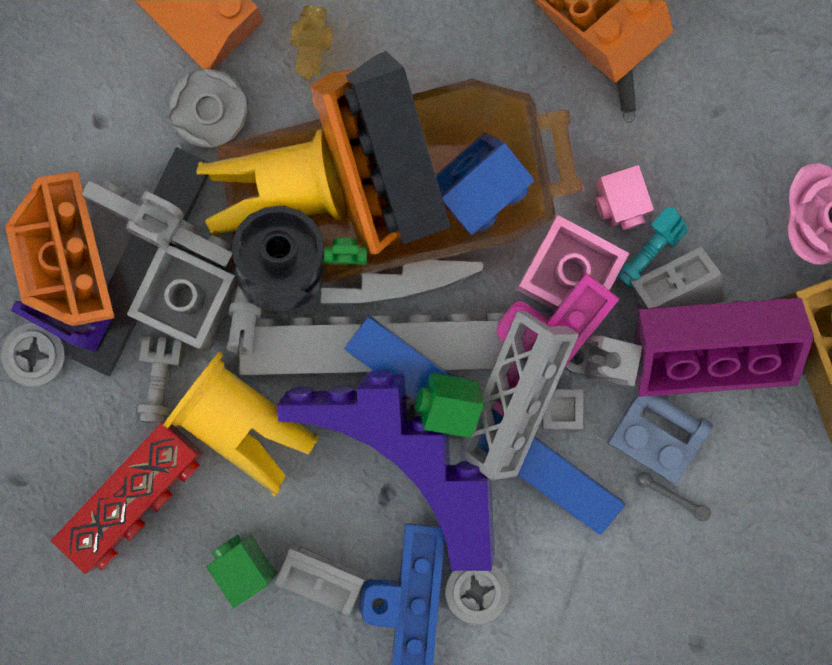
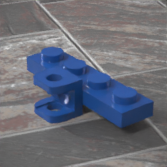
[359,523,445,665]

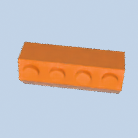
[134,0,263,69]
[310,68,397,254]

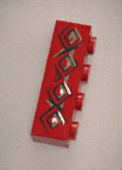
[50,422,203,574]

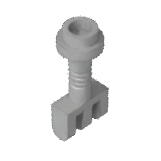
[137,335,184,424]

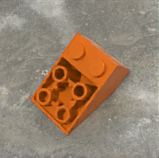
[534,0,674,83]

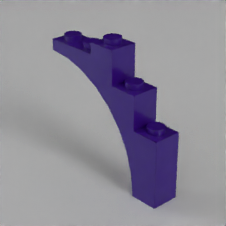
[277,370,495,571]

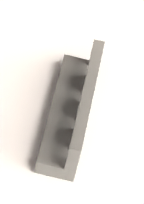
[458,311,579,480]

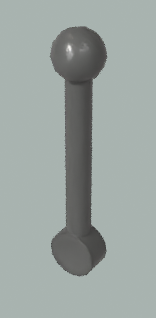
[637,472,711,521]

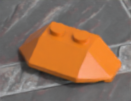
[5,171,114,326]

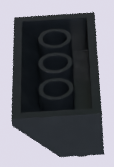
[343,51,450,244]

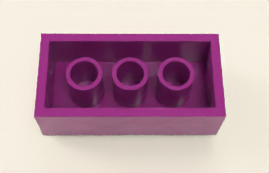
[633,298,814,397]

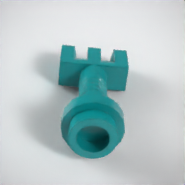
[617,207,688,289]

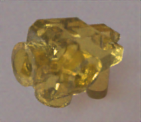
[291,5,333,80]

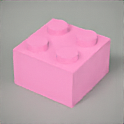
[516,215,629,311]

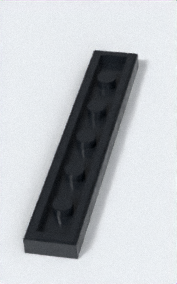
[72,147,209,376]

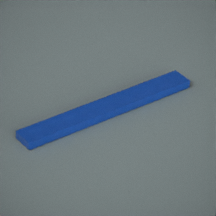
[344,315,625,535]

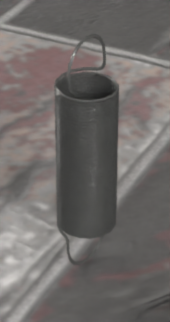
[618,69,636,123]

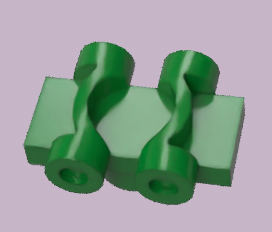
[324,238,367,265]

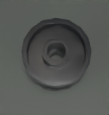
[232,206,324,312]

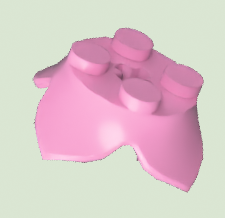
[788,163,832,265]

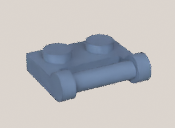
[607,391,713,485]

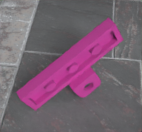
[492,272,619,417]

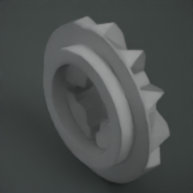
[1,323,67,386]
[445,565,509,624]

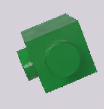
[416,372,484,438]

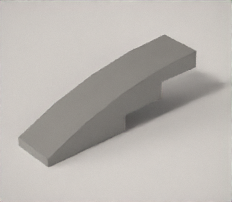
[321,259,483,306]

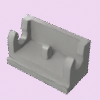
[631,246,724,309]
[565,336,643,386]
[275,544,366,616]

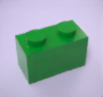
[206,534,277,609]

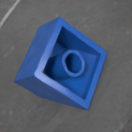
[436,132,535,235]

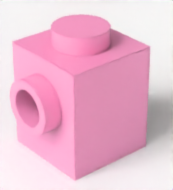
[595,165,654,230]

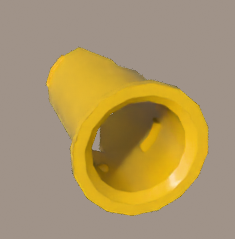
[196,129,346,237]
[163,351,320,496]

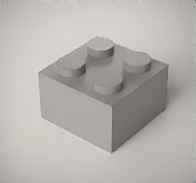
[127,245,237,351]

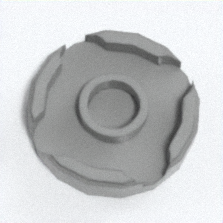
[169,69,249,148]

